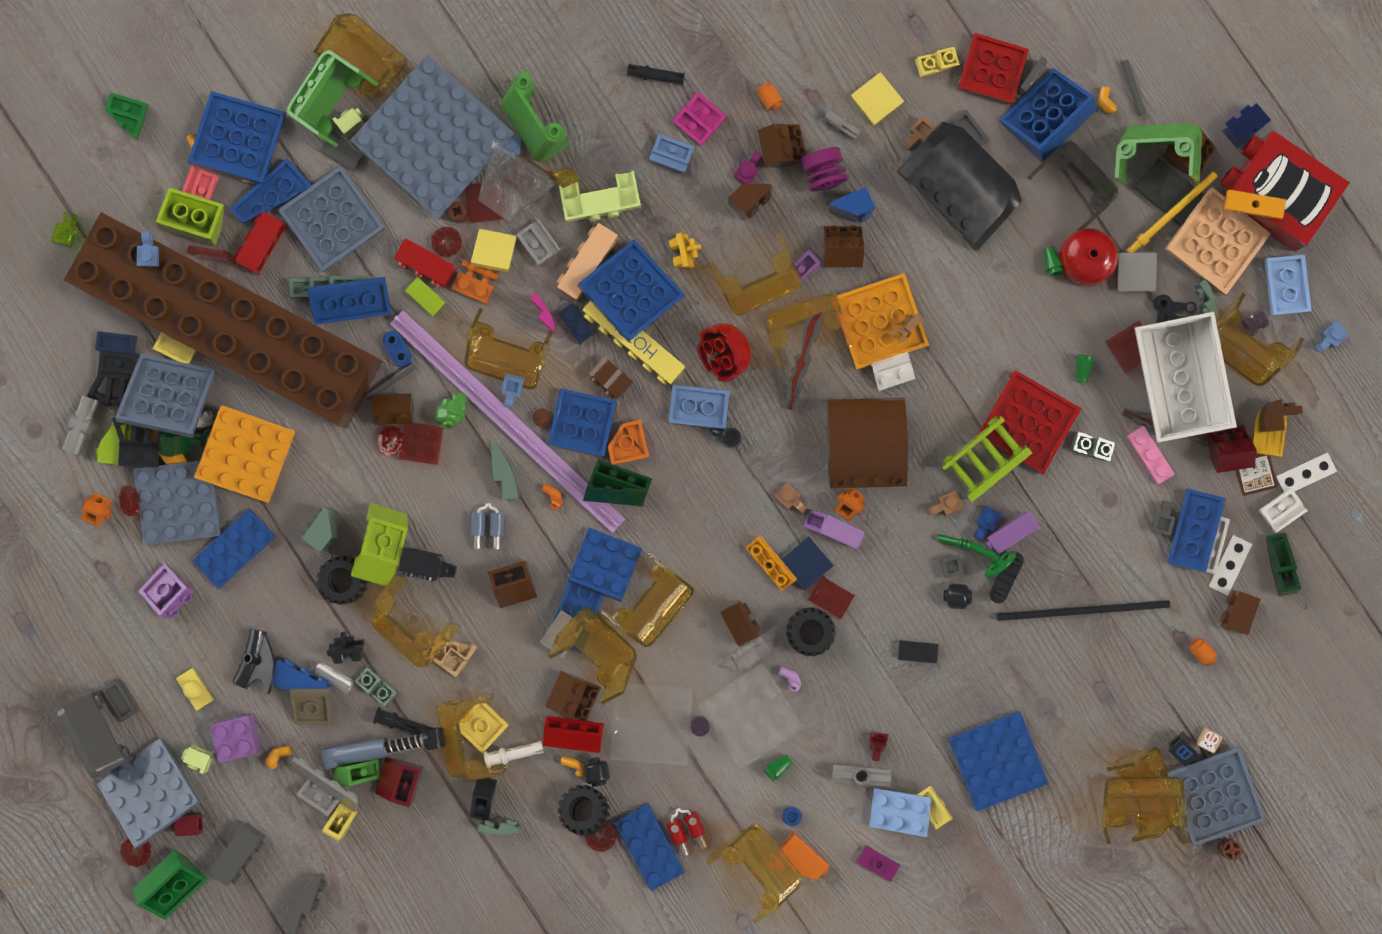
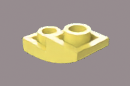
[915,47,960,77]

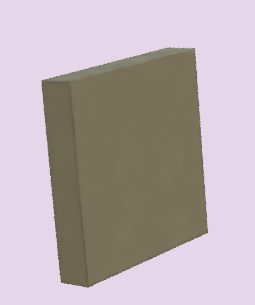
[290,689,333,724]

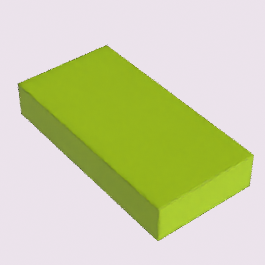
[405,277,446,317]

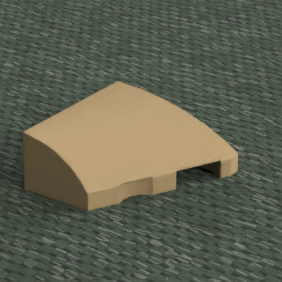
[425,639,478,677]

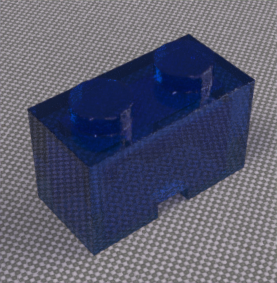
[1222,103,1271,148]

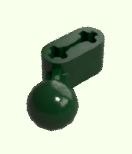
[160,428,212,457]

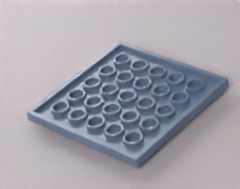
[350,54,515,219]

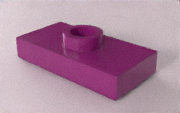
[857,845,900,882]

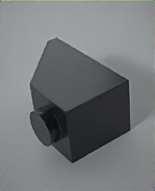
[470,776,497,821]

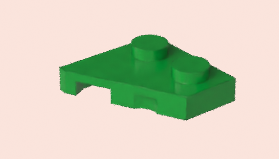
[105,92,149,140]

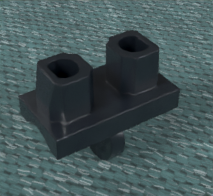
[327,631,365,664]

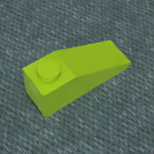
[96,423,131,465]

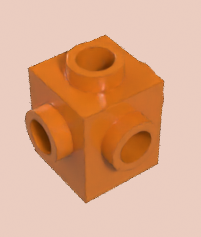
[834,488,866,522]
[81,493,113,528]

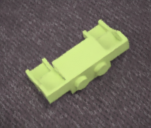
[559,171,641,222]

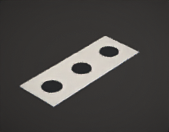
[1276,452,1337,492]
[1209,535,1252,596]

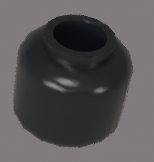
[943,584,972,609]
[583,757,610,787]

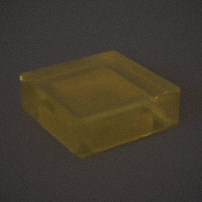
[553,167,579,188]

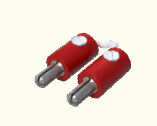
[666,808,707,856]

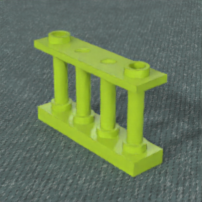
[942,416,1032,502]

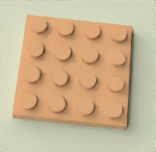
[1165,187,1271,295]

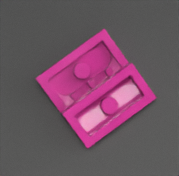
[673,91,727,146]
[530,293,557,335]

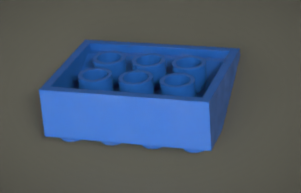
[999,68,1097,161]

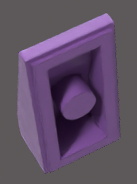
[782,248,823,289]

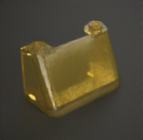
[313,13,408,101]

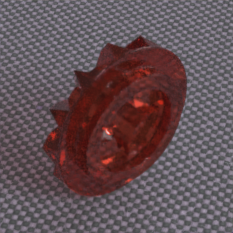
[431,227,462,257]
[378,425,404,456]
[119,485,141,516]
[585,822,616,852]
[120,838,152,867]

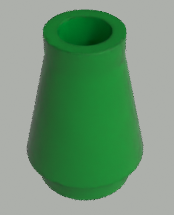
[1043,247,1064,276]
[1076,354,1095,383]
[764,754,793,782]

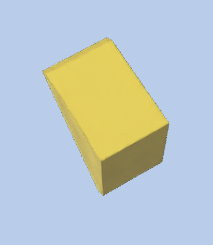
[322,803,358,841]

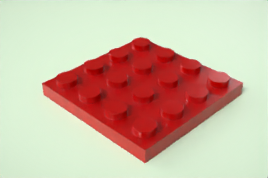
[977,370,1082,475]

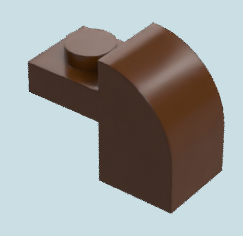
[1259,399,1303,432]

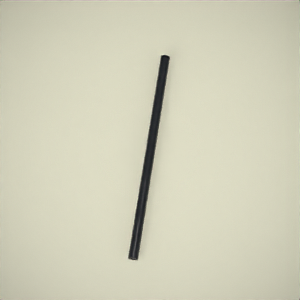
[997,600,1170,621]

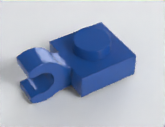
[973,505,1003,540]

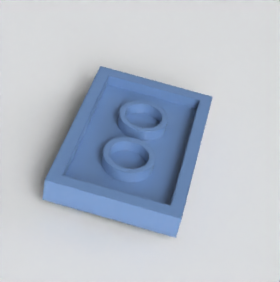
[668,385,730,429]

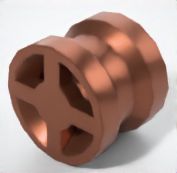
[448,202,468,223]
[1218,839,1242,860]

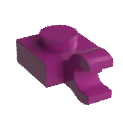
[733,151,762,184]

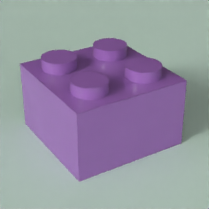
[210,714,262,763]

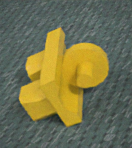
[669,232,702,269]

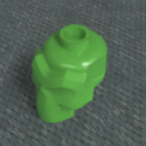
[435,393,467,429]

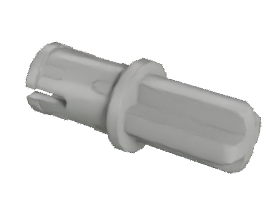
[824,110,860,140]

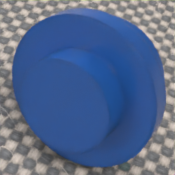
[782,807,802,826]

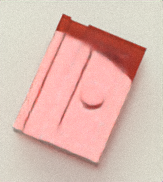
[808,576,855,619]

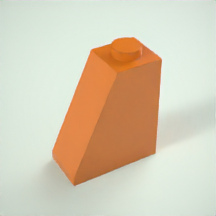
[768,831,829,880]

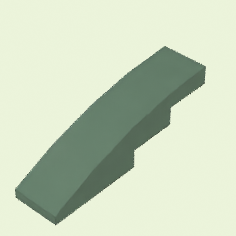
[289,276,368,298]

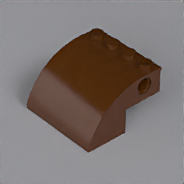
[827,398,908,488]

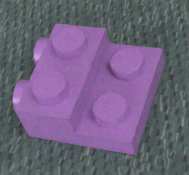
[138,563,194,619]

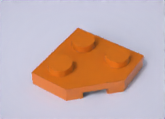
[608,420,649,465]

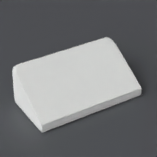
[315,663,355,694]

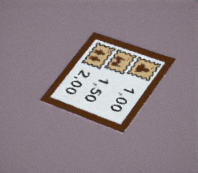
[1236,454,1278,496]

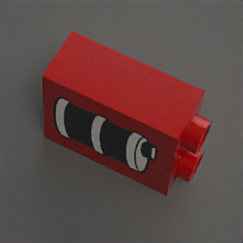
[1219,130,1350,252]

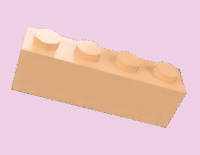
[557,223,618,302]

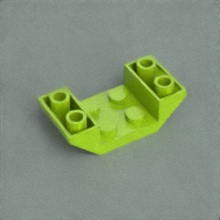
[351,503,408,587]

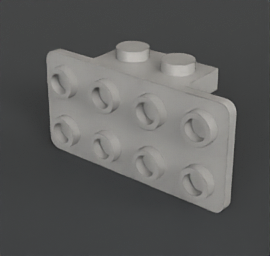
[291,758,358,818]

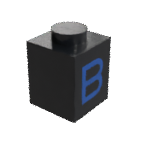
[1168,732,1200,767]

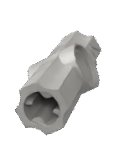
[62,395,100,455]
[831,764,891,787]

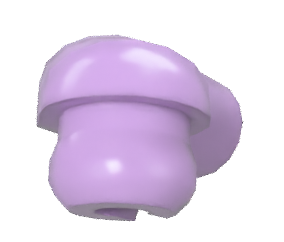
[778,666,801,692]

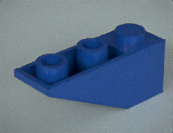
[273,658,332,690]

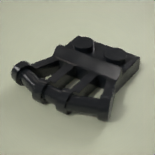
[87,351,140,407]
[112,417,164,468]

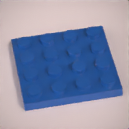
[188,91,286,185]
[577,240,685,343]
[948,711,1049,811]

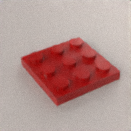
[958,33,1029,105]

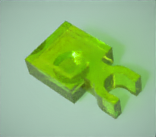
[51,212,78,248]

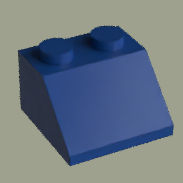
[828,187,875,223]

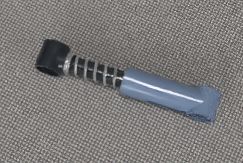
[321,727,446,769]

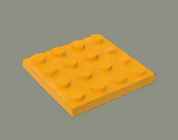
[832,273,929,370]
[194,405,295,503]

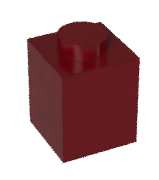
[171,813,203,836]

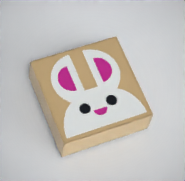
[1196,727,1223,754]

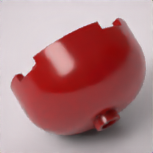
[1059,228,1118,287]
[697,323,751,382]

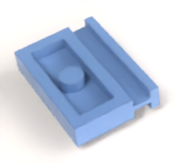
[649,134,694,174]

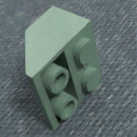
[302,507,339,552]

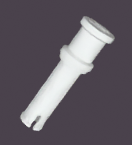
[484,741,544,769]

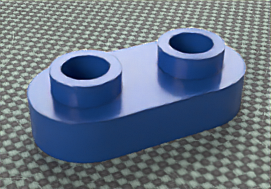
[383,331,412,367]

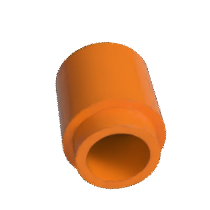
[757,82,783,112]
[1188,637,1217,666]

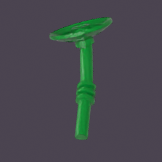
[938,534,1016,578]

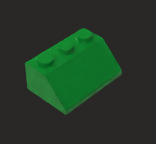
[132,850,207,920]

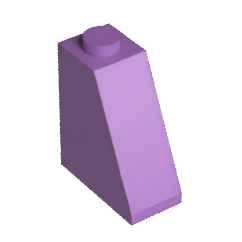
[803,509,865,549]
[985,512,1040,553]

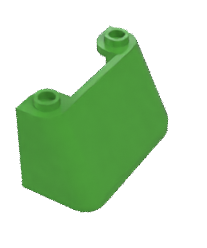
[501,70,571,162]

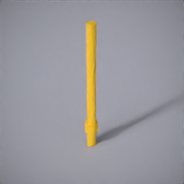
[1126,172,1218,253]

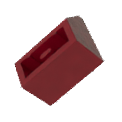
[1206,425,1257,473]
[375,757,423,807]

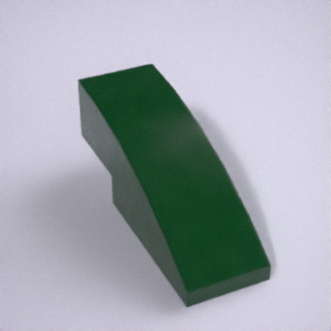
[1266,532,1301,597]

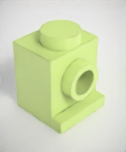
[333,108,365,138]
[181,745,215,774]

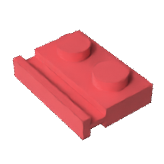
[182,166,219,200]

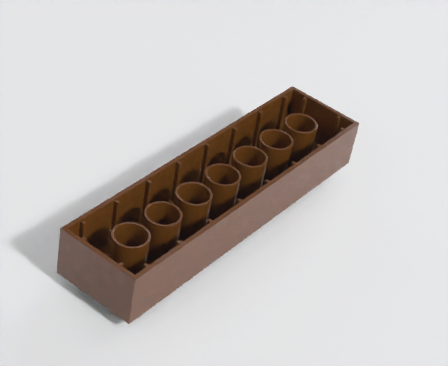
[64,212,383,428]

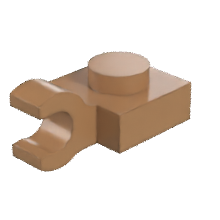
[904,116,936,150]
[891,313,923,344]
[774,483,807,514]
[928,490,964,516]

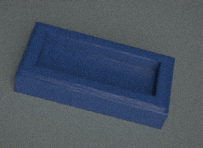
[95,331,137,355]

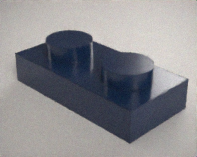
[557,302,595,345]

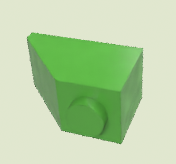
[333,759,381,787]

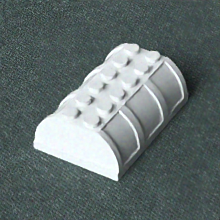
[1134,312,1237,442]

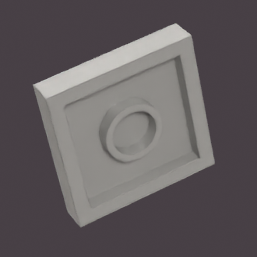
[1116,252,1157,291]

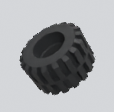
[316,556,369,605]
[786,607,836,657]
[558,785,610,836]

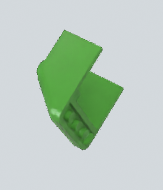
[287,50,379,147]
[1115,123,1202,184]

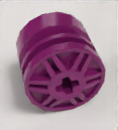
[801,147,848,192]

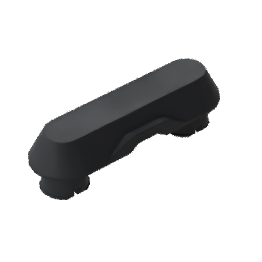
[990,552,1024,603]

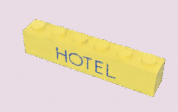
[583,301,685,386]

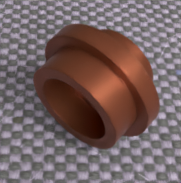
[533,408,552,428]

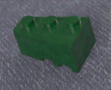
[583,459,652,507]

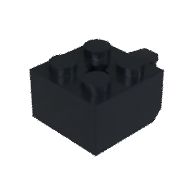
[398,548,457,582]

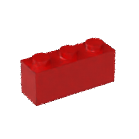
[235,211,287,275]
[394,238,458,288]
[543,716,604,753]

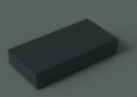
[898,640,939,663]

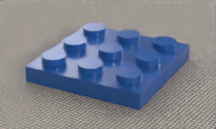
[548,388,617,457]
[567,527,643,602]

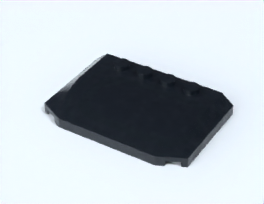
[896,122,1022,250]

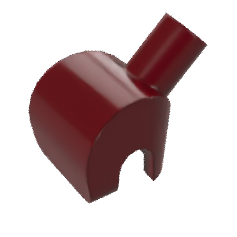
[869,732,889,761]

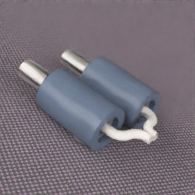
[470,503,505,550]

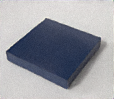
[781,536,834,590]

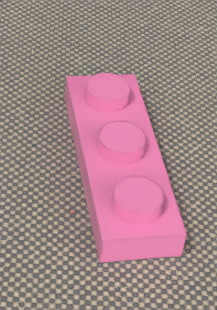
[1126,426,1175,485]

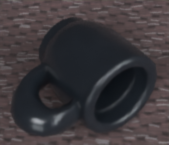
[710,427,742,449]

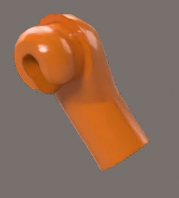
[541,483,563,510]

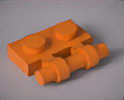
[451,260,499,305]

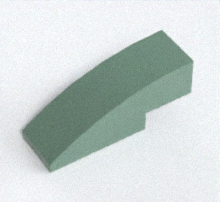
[491,443,520,500]

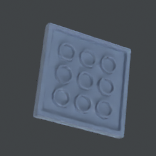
[278,166,386,273]
[115,354,217,438]
[133,461,222,545]
[97,738,201,848]
[1165,747,1266,847]

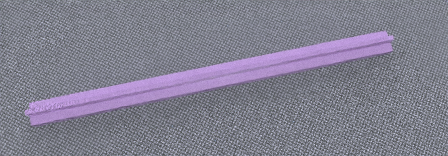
[390,310,625,533]

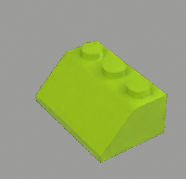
[156,187,224,246]

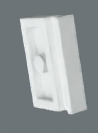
[871,352,915,391]
[1258,488,1308,533]

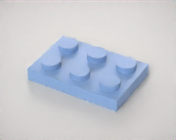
[1265,254,1312,316]
[869,788,932,837]

